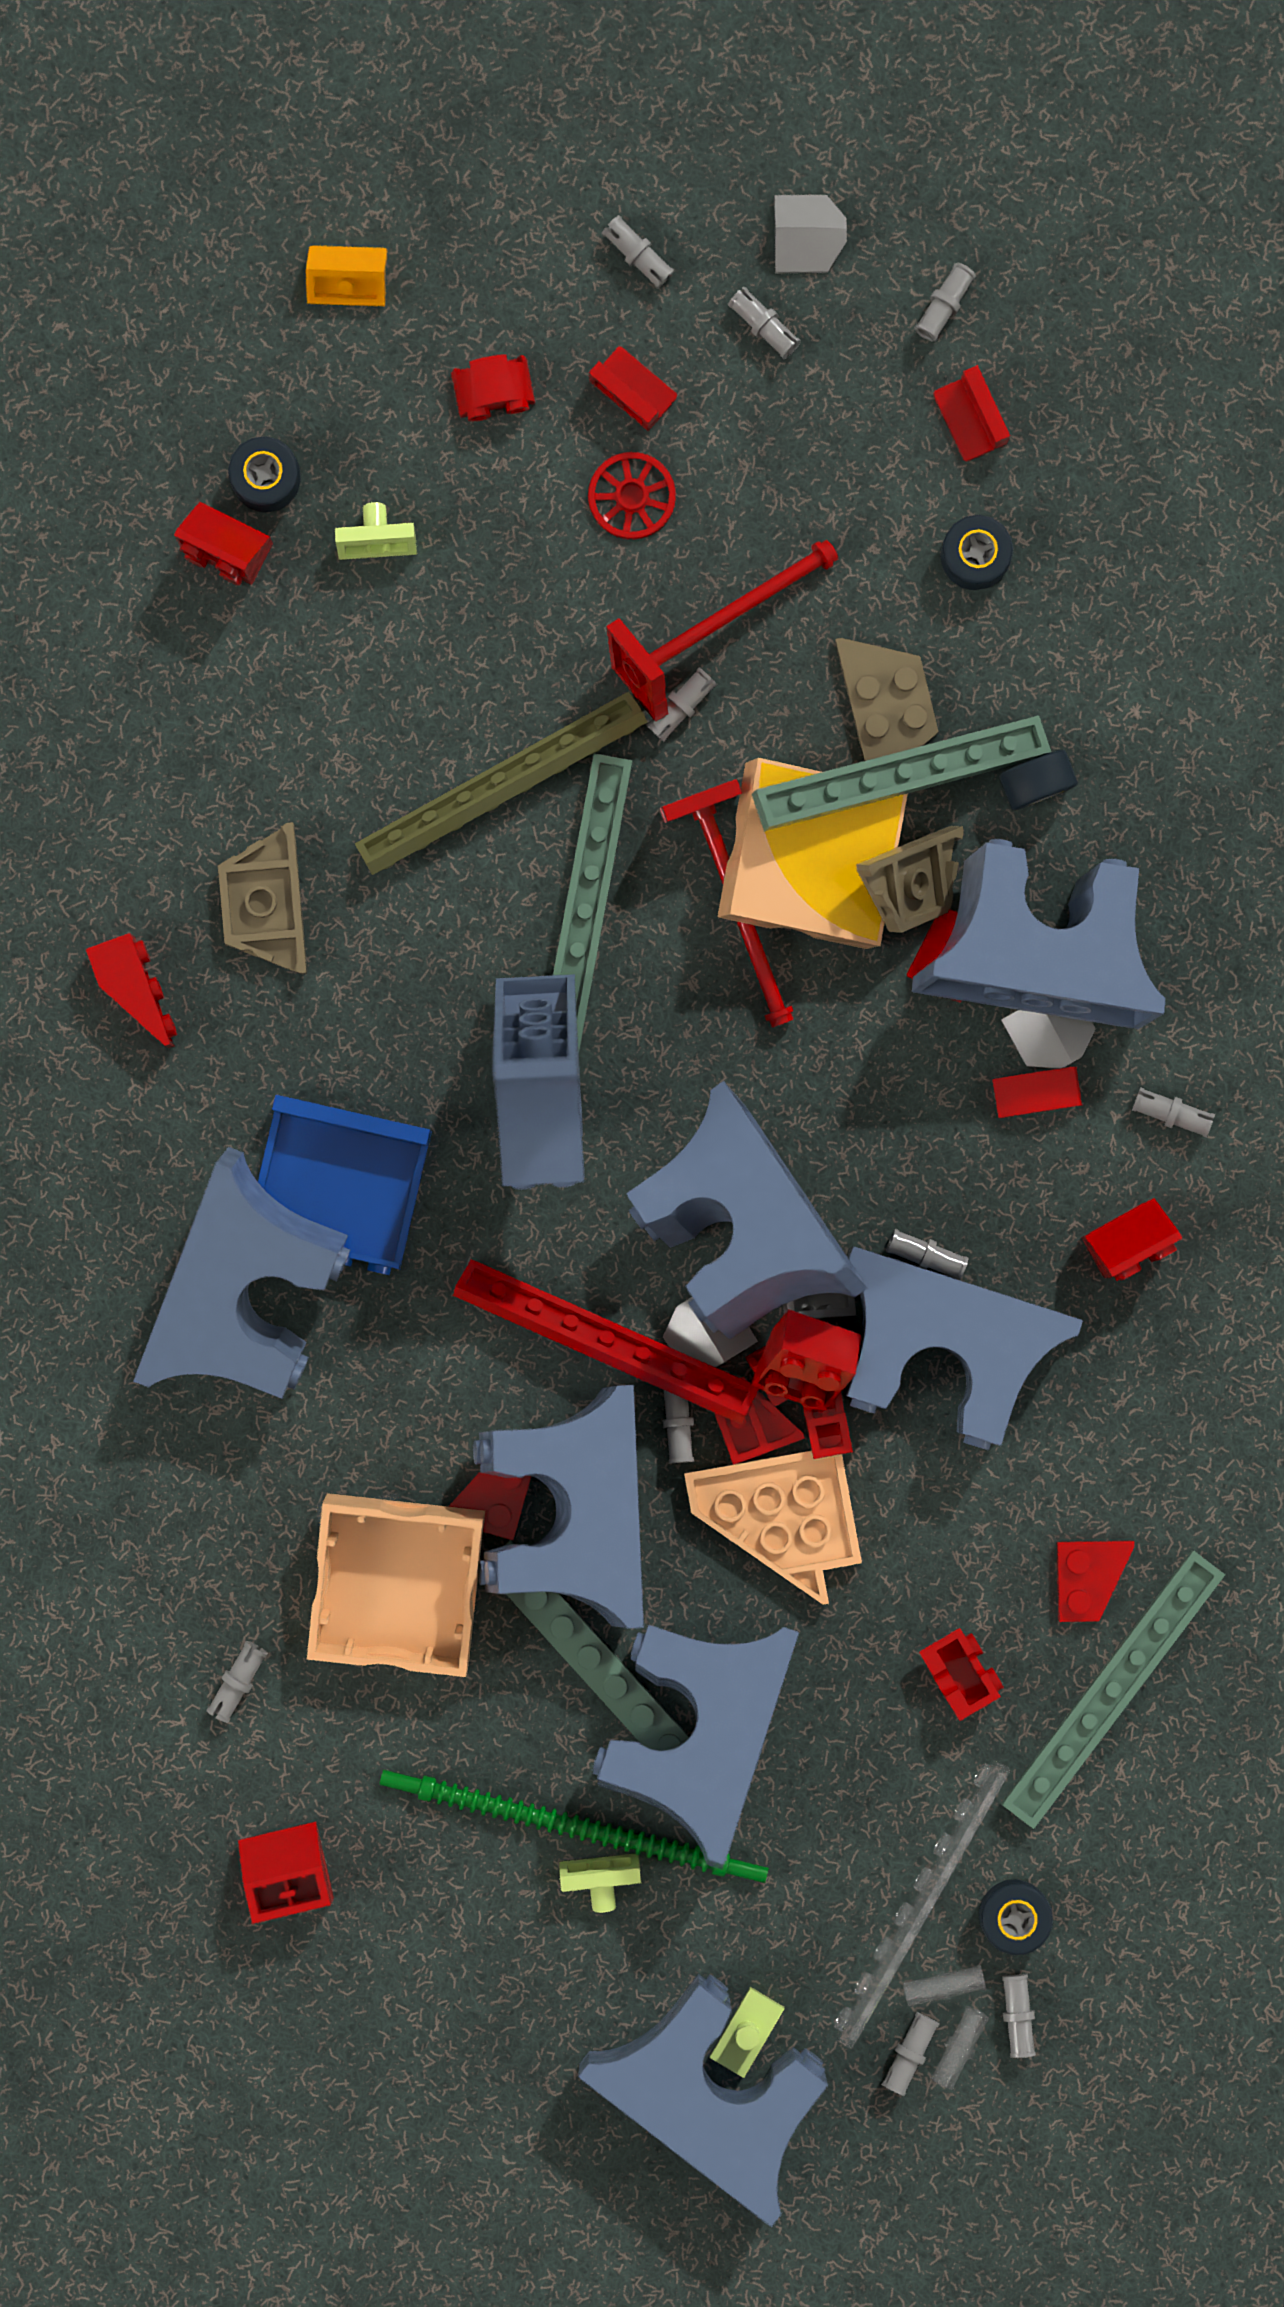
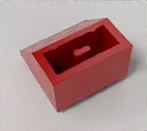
[174,502,273,586]
[1081,1198,1182,1281]
[751,1309,862,1412]
[238,1821,334,1924]

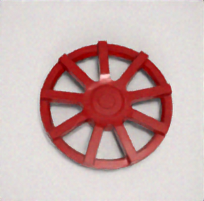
[588,452,676,540]

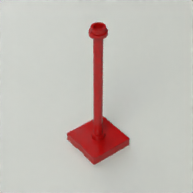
[606,540,838,722]
[659,779,794,1027]

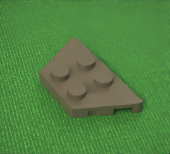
[835,638,939,761]
[218,822,308,975]
[856,826,964,933]

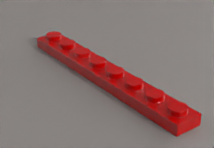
[453,1259,759,1424]

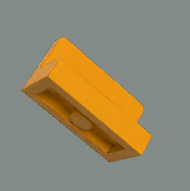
[306,246,387,306]

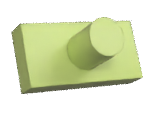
[335,502,417,560]
[559,1854,641,1913]
[709,1987,784,2078]

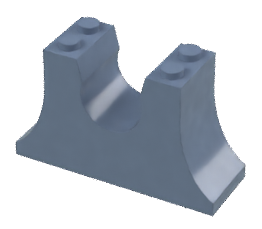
[912,839,1166,1029]
[493,974,584,1189]
[627,1081,868,1340]
[133,1146,351,1399]
[844,1246,1083,1451]
[473,1385,643,1628]
[593,1625,799,1870]
[578,1974,828,2227]

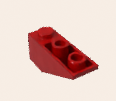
[86,933,177,1049]

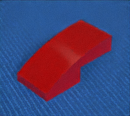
[992,1067,1082,1118]
[803,1392,853,1459]

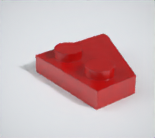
[714,1377,805,1465]
[448,1472,531,1540]
[1057,1541,1134,1622]

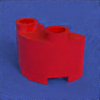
[451,354,535,422]
[919,1628,1004,1721]

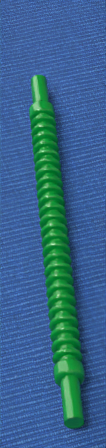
[379,1769,769,1883]

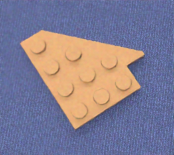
[684,1450,862,1605]

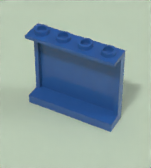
[258,1095,432,1275]

